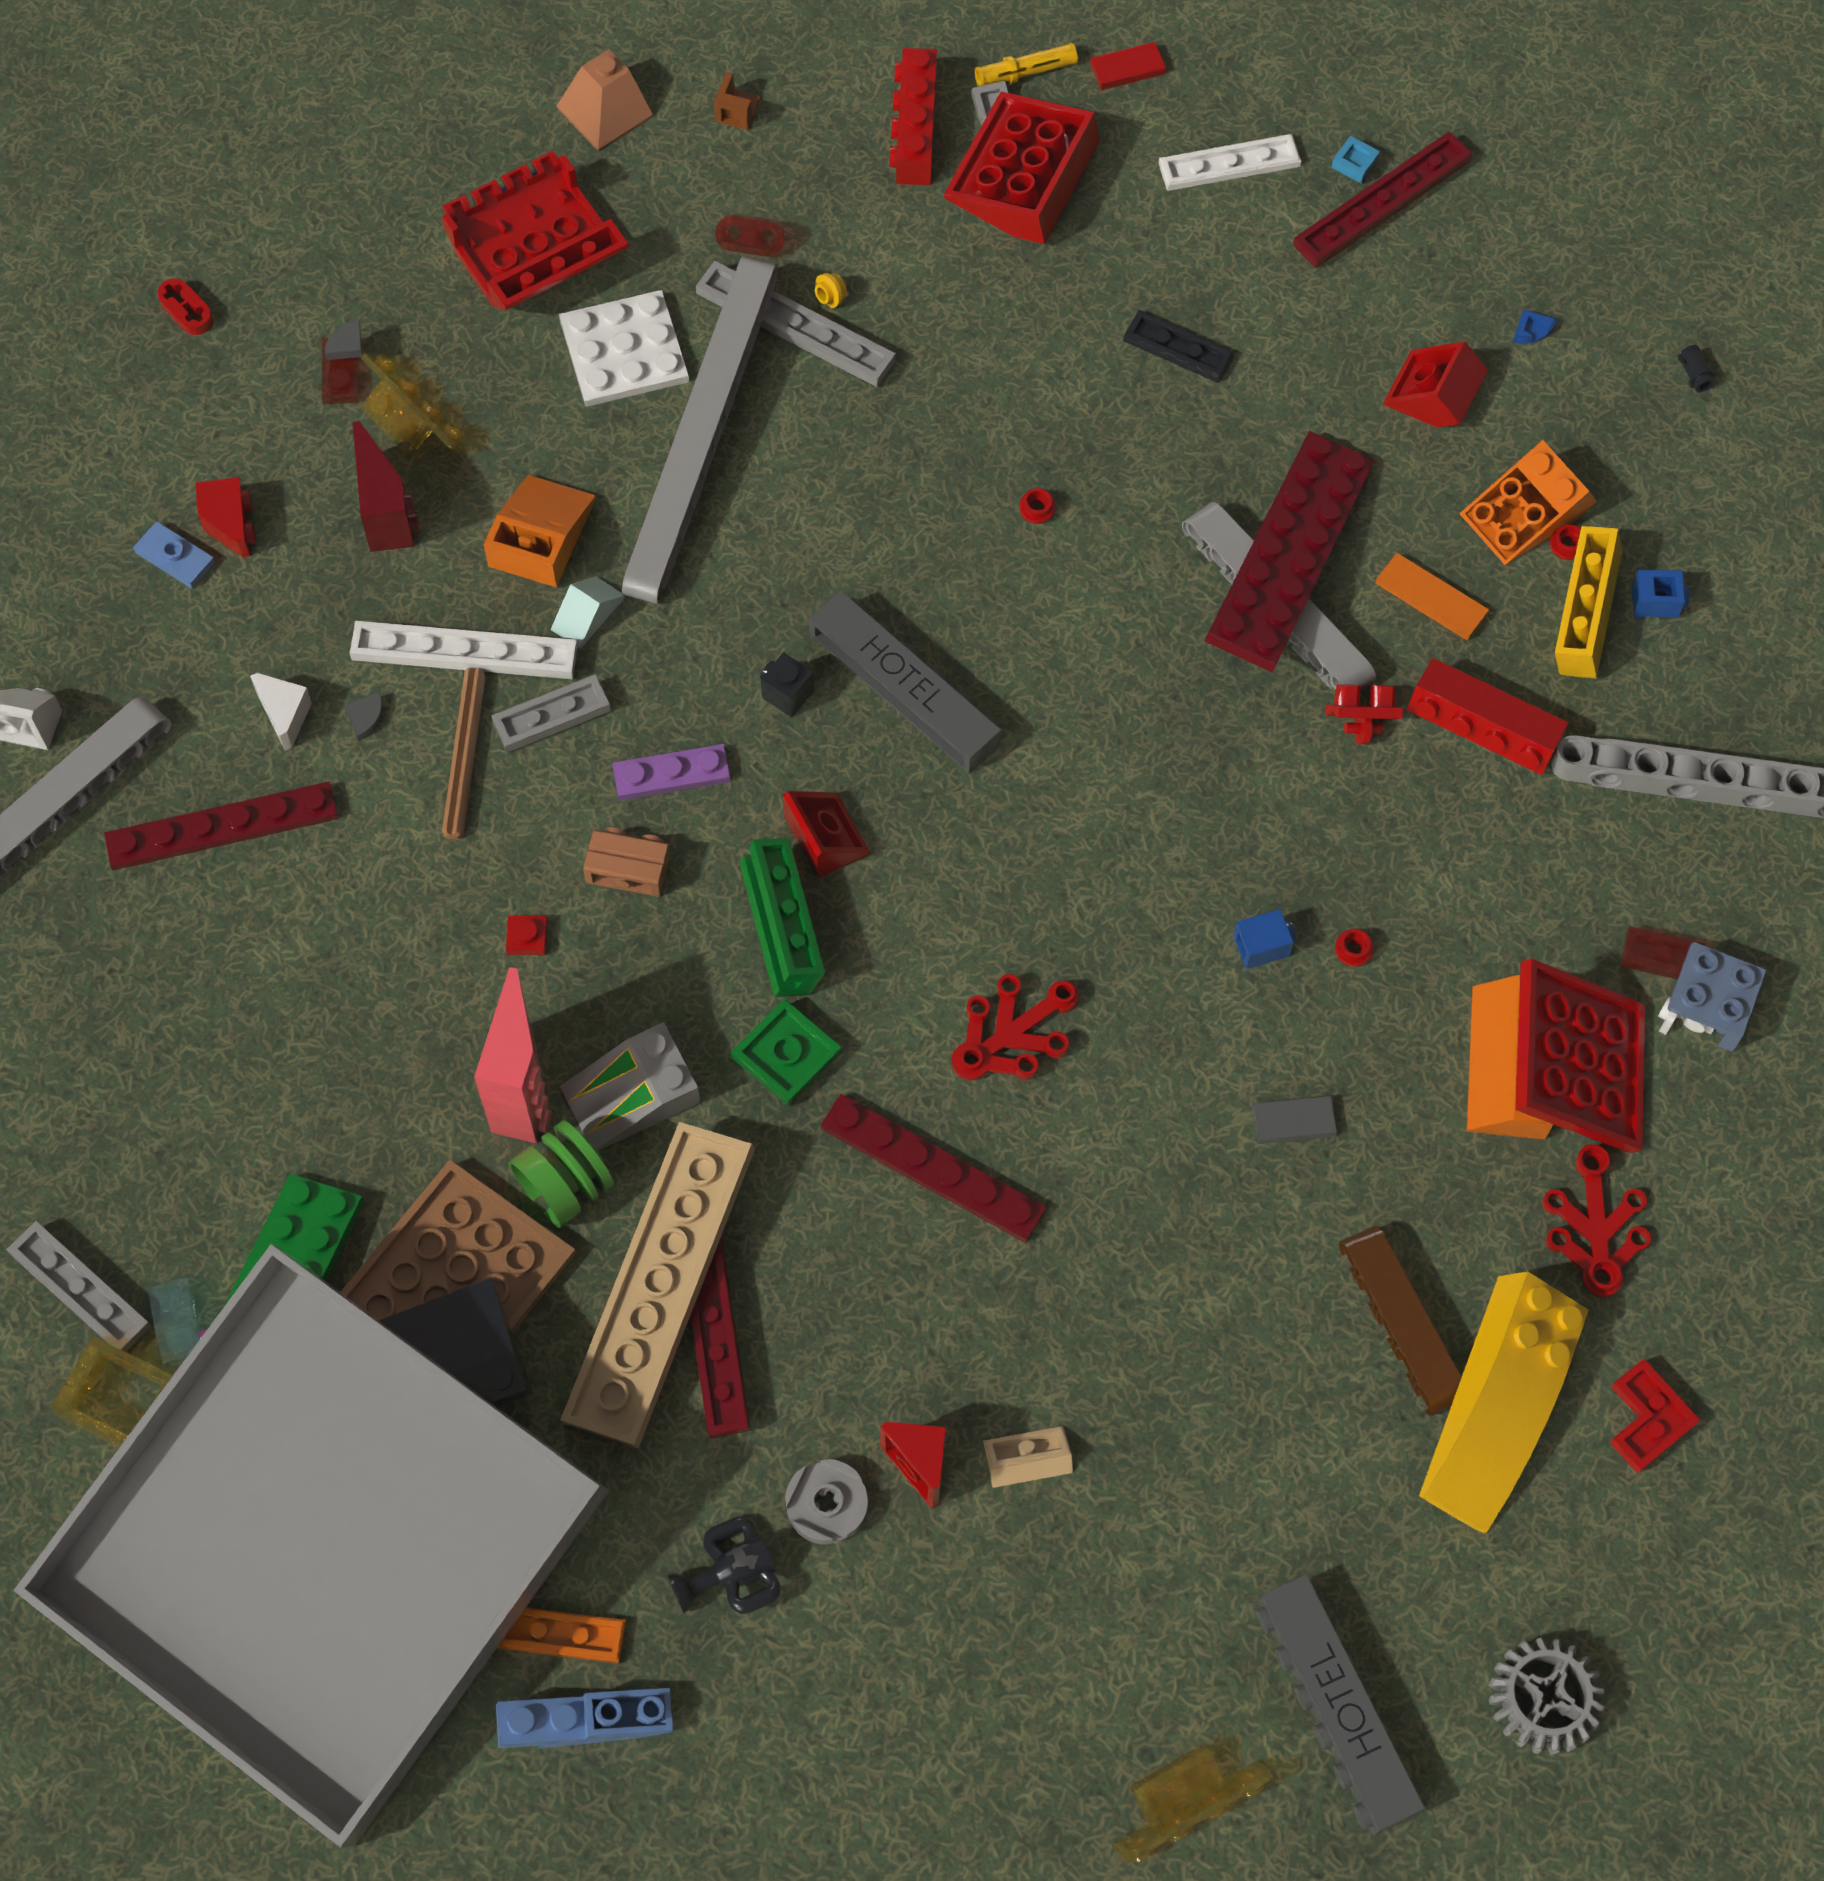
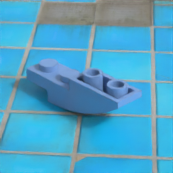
[496,1688,673,1749]

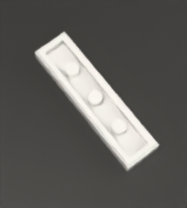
[1158,134,1301,191]

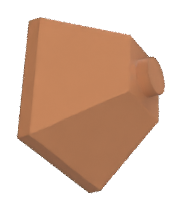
[557,49,653,152]

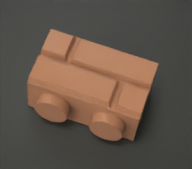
[583,827,671,897]

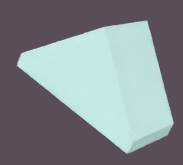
[551,577,626,649]

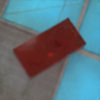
[322,338,359,404]
[1620,926,1705,979]

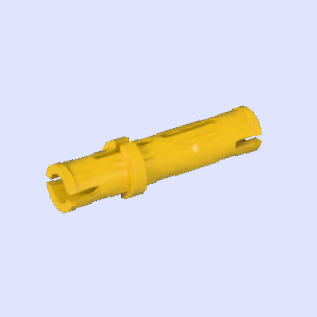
[975,43,1078,87]

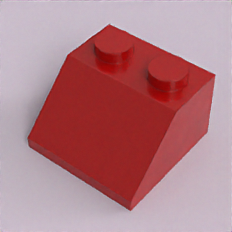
[1383,341,1488,427]

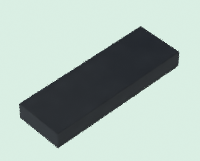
[1123,310,1234,383]

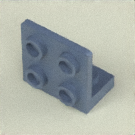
[1667,942,1766,1052]

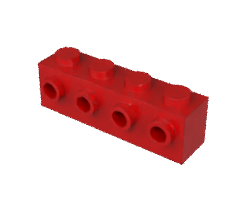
[890,48,937,186]
[1406,657,1568,775]

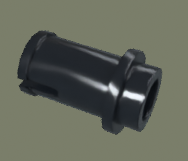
[1678,345,1716,393]

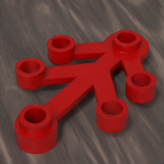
[951,974,1079,1080]
[1542,1144,1651,1297]

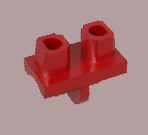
[1325,684,1403,745]

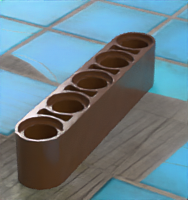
[1339,1225,1461,1417]

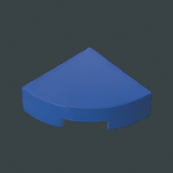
[1513,309,1558,344]

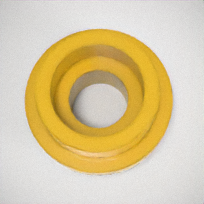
[815,273,847,308]

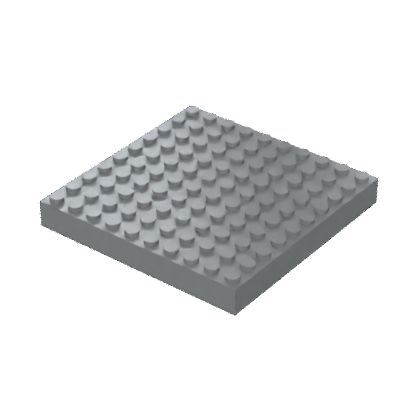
[13,1244,609,1848]

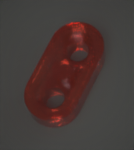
[715,214,786,256]

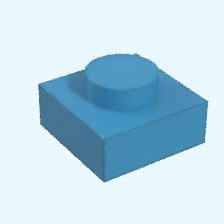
[1331,136,1380,183]

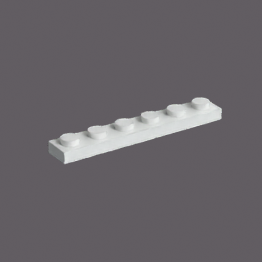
[350,621,578,679]

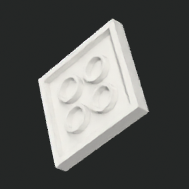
[559,290,689,407]

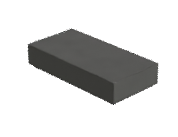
[1252,1096,1337,1144]

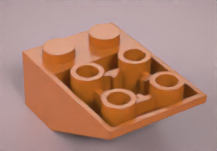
[1459,440,1597,566]
[484,475,596,588]

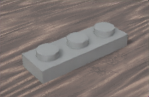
[491,674,611,753]

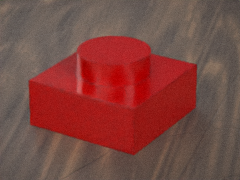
[506,915,547,956]

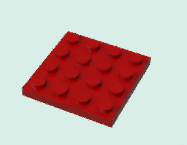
[1515,958,1645,1153]

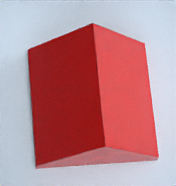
[783,791,871,878]
[880,1421,946,1509]

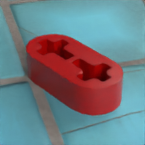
[157,278,213,335]

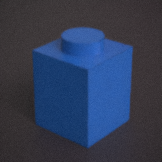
[1233,909,1296,969]

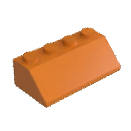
[1467,975,1553,1139]

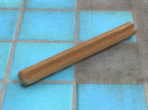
[442,668,486,840]

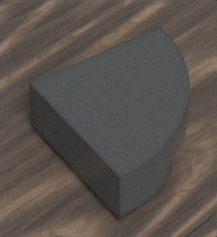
[325,320,363,360]
[344,692,383,741]

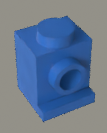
[1631,570,1690,618]

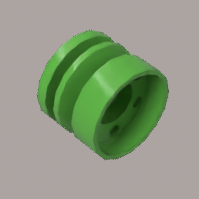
[508,1120,614,1228]

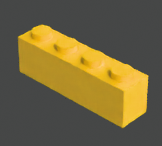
[1555,526,1622,679]

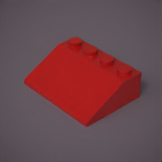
[944,91,1100,244]

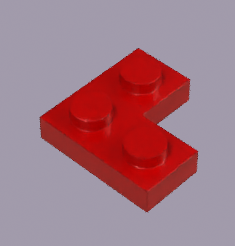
[1610,1358,1700,1474]

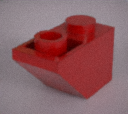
[195,477,256,558]

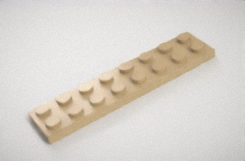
[560,1122,755,1449]

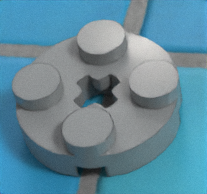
[785,1459,868,1545]

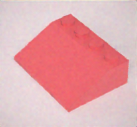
[474,967,552,1143]

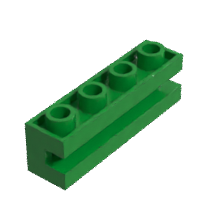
[739,838,825,997]

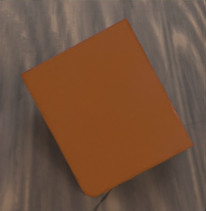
[714,72,760,130]

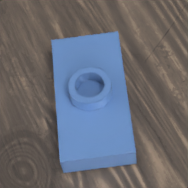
[133,521,215,589]

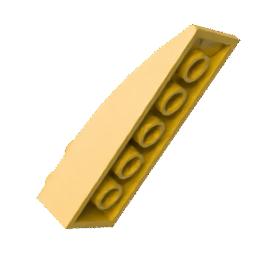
[1419,1271,1589,1533]

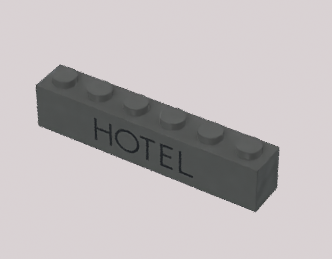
[809,591,1001,773]
[1256,1574,1425,1836]

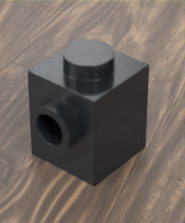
[760,652,814,718]

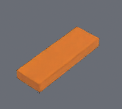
[1375,553,1489,641]
[497,1607,626,1664]

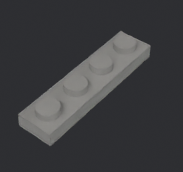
[6,1221,151,1356]

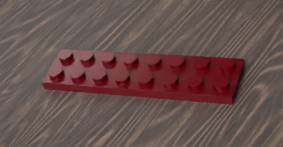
[1204,430,1375,673]

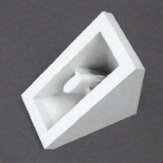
[250,673,312,751]

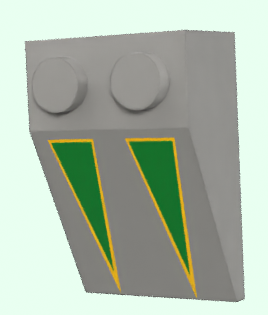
[560,1022,700,1151]

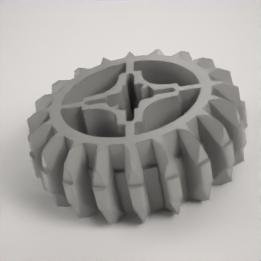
[1489,1638,1605,1755]

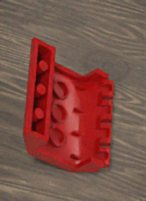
[441,150,629,311]

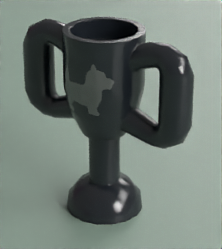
[667,1517,781,1614]

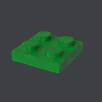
[731,999,842,1107]

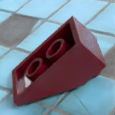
[352,421,420,552]

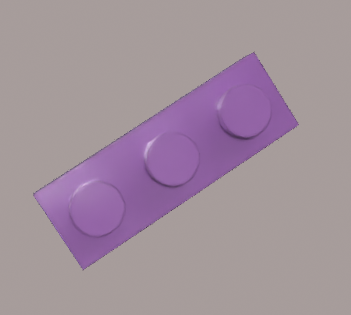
[612,744,730,801]

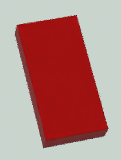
[1090,42,1166,91]

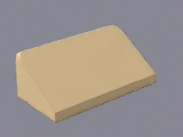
[983,1426,1073,1488]

